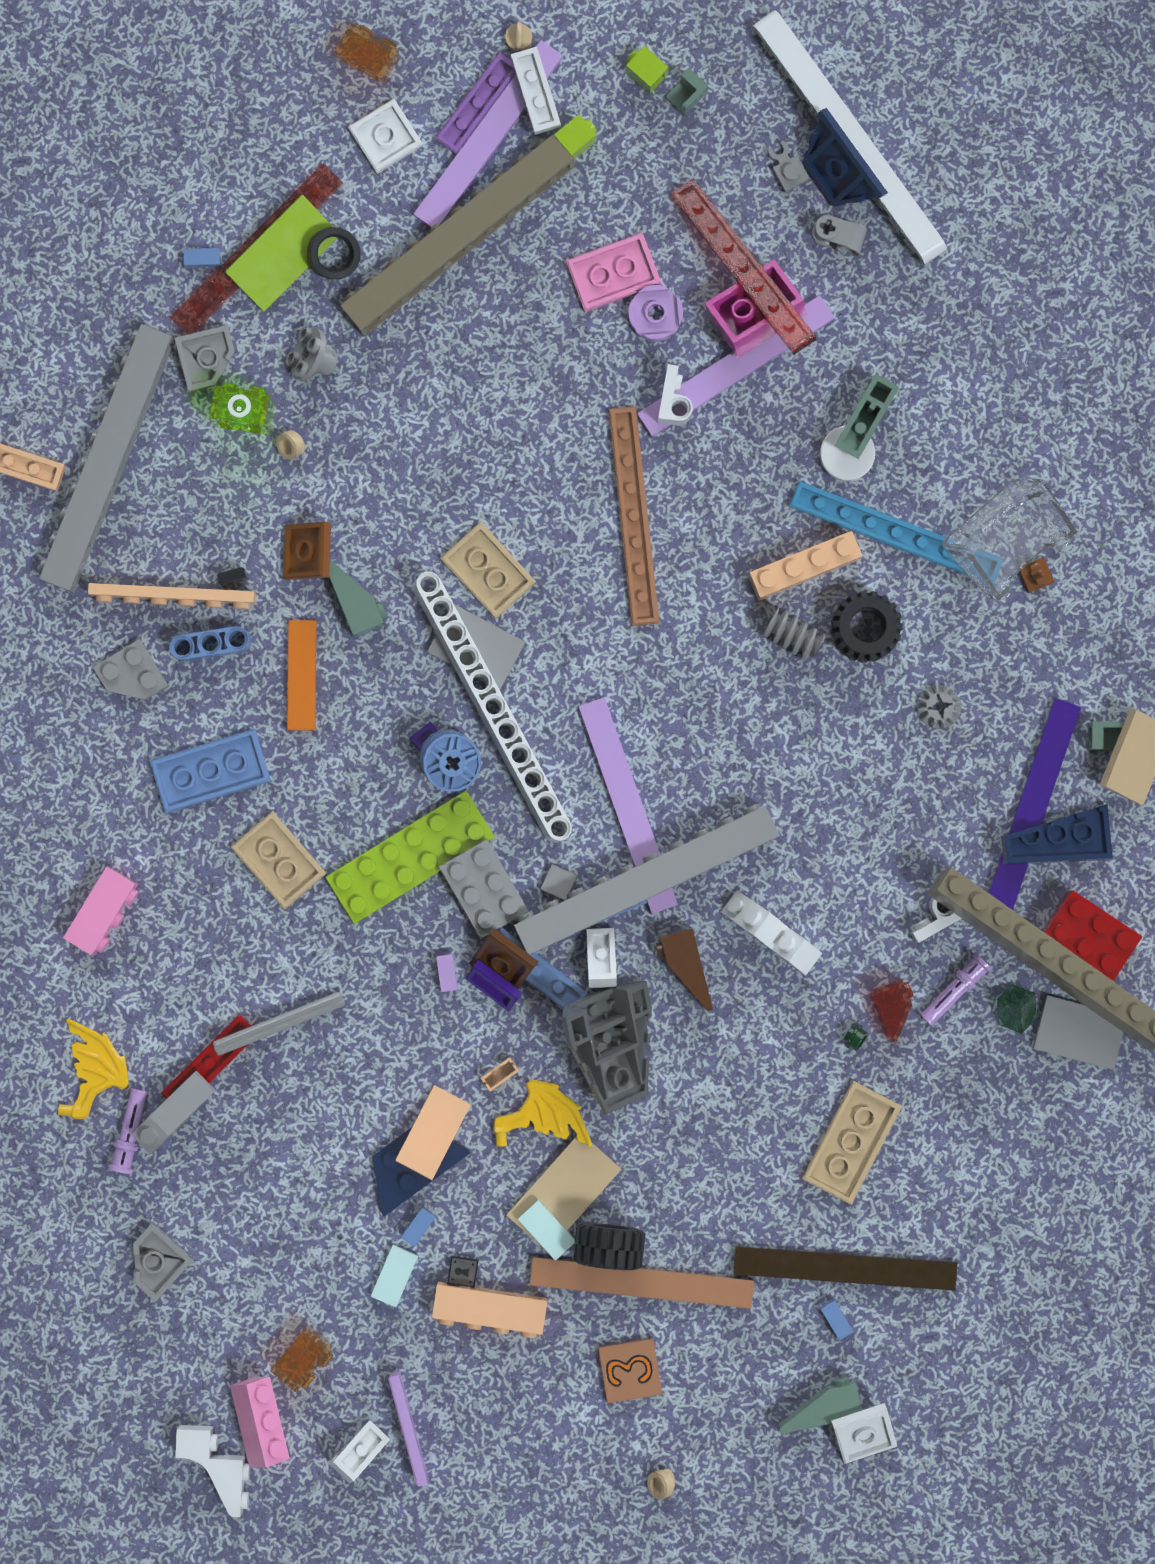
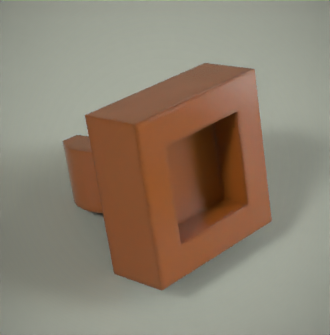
[1018,557,1055,594]

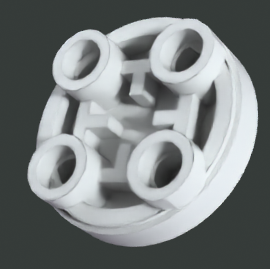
[820,426,875,481]

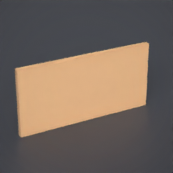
[395,1085,471,1180]

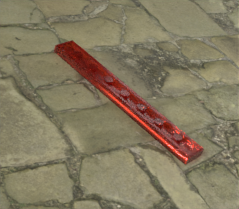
[170,163,343,335]
[671,178,817,355]

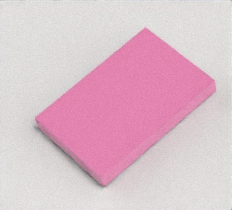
[566,232,661,312]

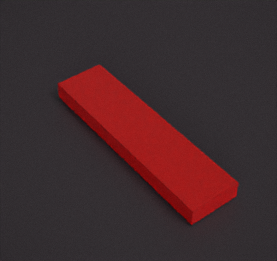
[161,1014,252,1099]

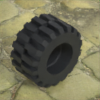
[831,591,903,663]
[573,1223,646,1270]

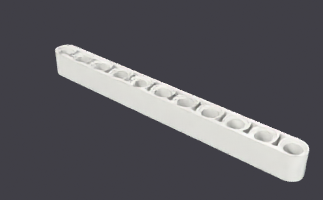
[751,10,947,266]
[414,572,572,843]

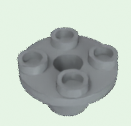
[286,326,338,381]

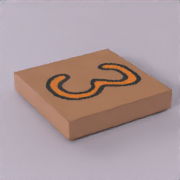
[598,1338,662,1403]

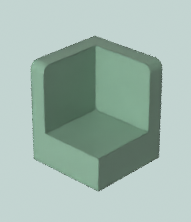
[666,67,708,116]
[1088,721,1125,751]

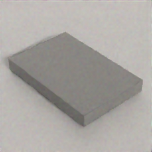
[427,604,526,690]
[1033,995,1124,1070]

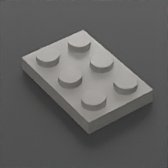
[439,839,528,939]

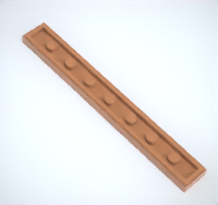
[609,406,660,626]
[530,1256,754,1309]

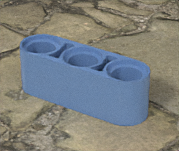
[170,626,252,662]

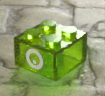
[210,382,275,435]

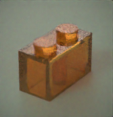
[335,23,400,84]
[270,1324,334,1393]

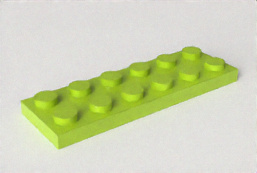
[325,790,495,924]

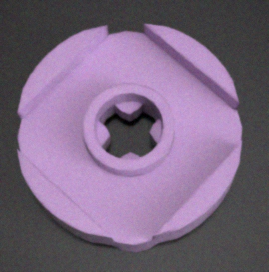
[628,285,683,341]

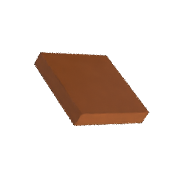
[283,521,331,580]

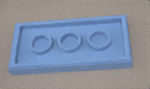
[150,729,271,814]

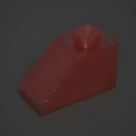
[868,978,914,1043]

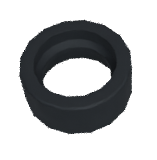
[307,227,361,280]

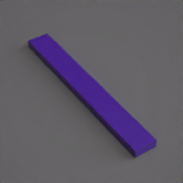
[988,698,1081,910]

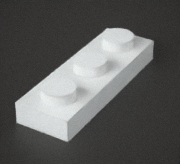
[511,47,561,135]

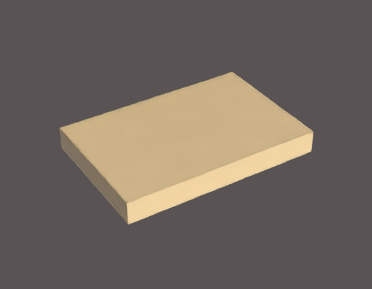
[440,522,536,619]
[1099,708,1155,806]
[231,811,327,910]

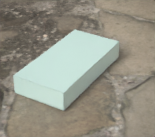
[518,1200,575,1261]
[371,1244,418,1307]

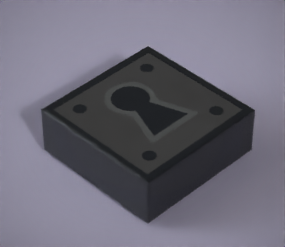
[217,567,249,587]
[447,1255,479,1288]

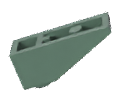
[835,373,899,459]
[329,560,388,638]
[778,1377,862,1434]

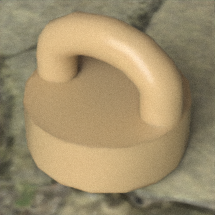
[505,22,532,52]
[276,430,305,460]
[647,1469,675,1500]

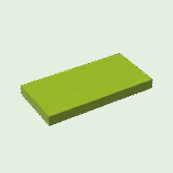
[225,194,337,312]

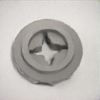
[917,685,961,729]

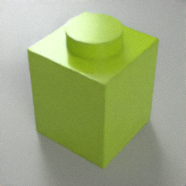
[626,45,669,94]
[554,114,597,160]

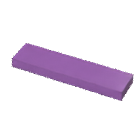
[435,52,516,155]

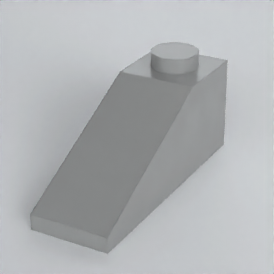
[131,1071,216,1155]

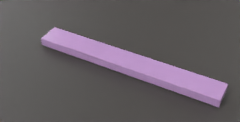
[414,40,563,228]
[637,295,835,437]
[579,697,678,914]

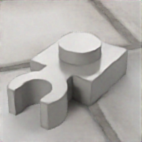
[768,141,810,193]

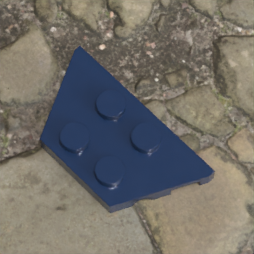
[802,108,888,207]
[372,1126,471,1216]

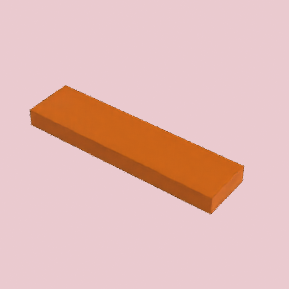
[287,620,317,731]

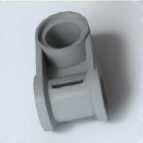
[812,215,867,256]

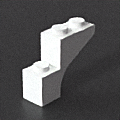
[721,890,822,975]
[175,1425,250,1517]

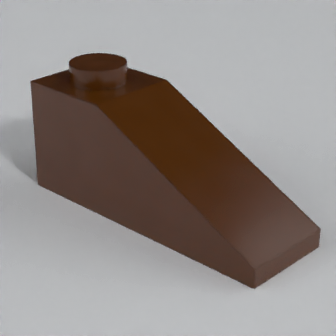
[656,929,713,1011]

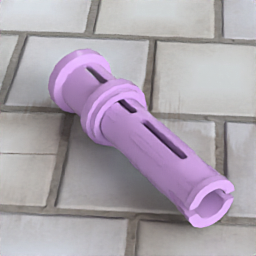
[920,953,993,1027]
[108,1088,148,1174]

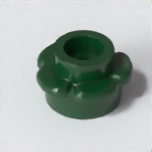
[844,1025,868,1051]

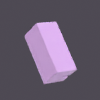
[436,954,458,992]

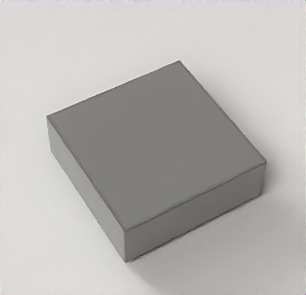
[541,864,577,901]

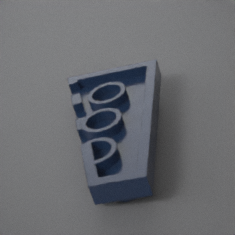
[1001,804,1113,865]

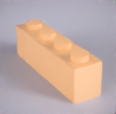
[748,531,862,601]
[432,1282,548,1338]

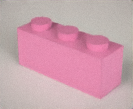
[63,867,139,955]
[230,1377,290,1468]

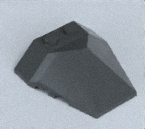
[562,981,652,1114]

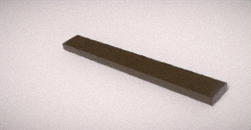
[733,1246,958,1291]

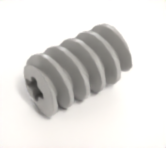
[764,606,827,661]

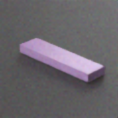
[388,1371,429,1487]

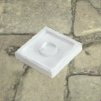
[348,99,423,174]
[832,1403,897,1464]

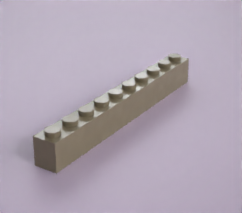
[340,135,575,337]
[927,867,1155,1051]

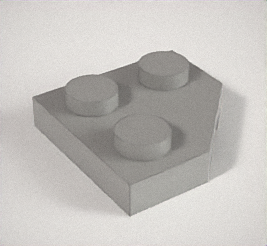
[174,325,235,392]
[93,639,169,700]
[133,1222,194,1302]

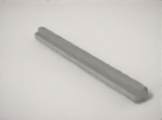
[213,992,345,1055]

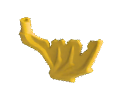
[58,1019,129,1119]
[493,1079,592,1147]

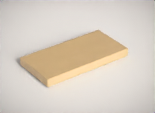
[802,1080,902,1205]
[506,1136,622,1253]

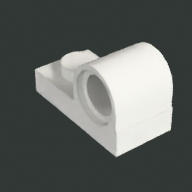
[658,364,693,426]
[910,898,962,943]
[586,928,617,988]
[329,1420,390,1484]

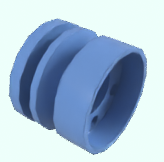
[419,729,481,792]

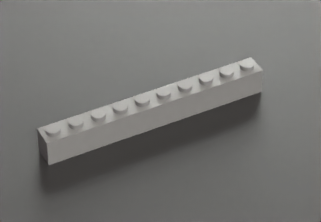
[38,324,175,593]
[514,804,780,955]

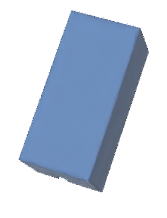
[184,248,221,268]
[401,1207,436,1247]
[819,1299,854,1341]

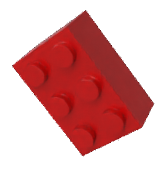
[1041,890,1143,981]

